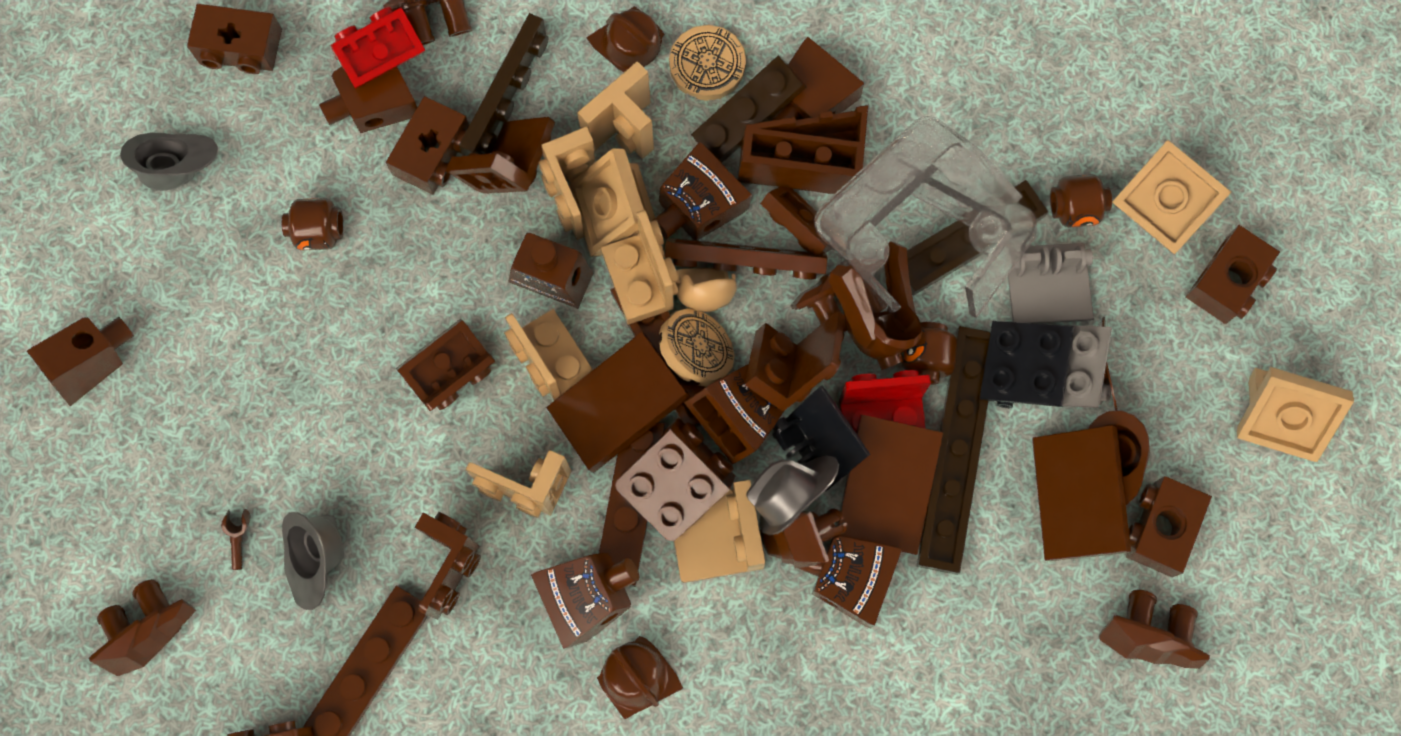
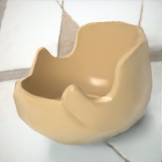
[676,268,737,312]

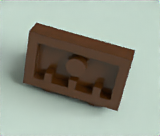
[446,117,555,194]
[744,311,845,412]

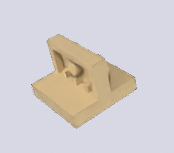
[577,61,654,159]
[1112,140,1231,255]
[569,149,655,257]
[1237,367,1354,462]

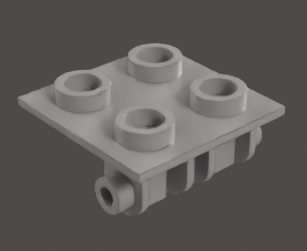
[1005,243,1094,324]
[1063,325,1112,408]

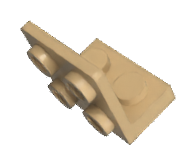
[538,127,595,240]
[601,210,678,325]
[504,309,593,401]
[465,450,572,518]
[674,480,765,583]

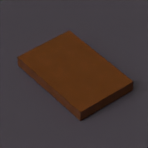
[546,332,691,473]
[836,415,943,555]
[1032,425,1131,561]

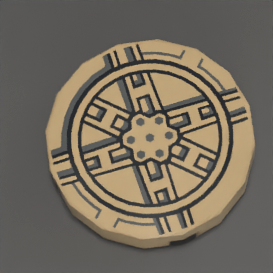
[669,25,746,101]
[659,308,735,387]

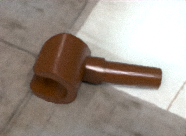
[221,509,251,570]

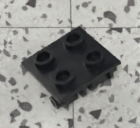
[980,321,1074,409]
[772,385,871,492]

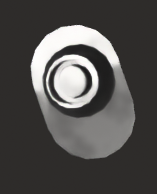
[120,132,218,191]
[746,456,839,535]
[282,512,344,610]

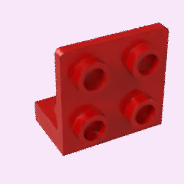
[331,6,426,89]
[839,370,931,433]

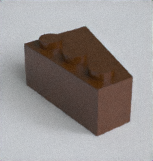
[737,105,868,197]

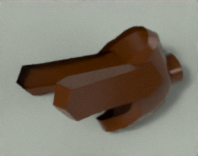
[828,241,922,370]

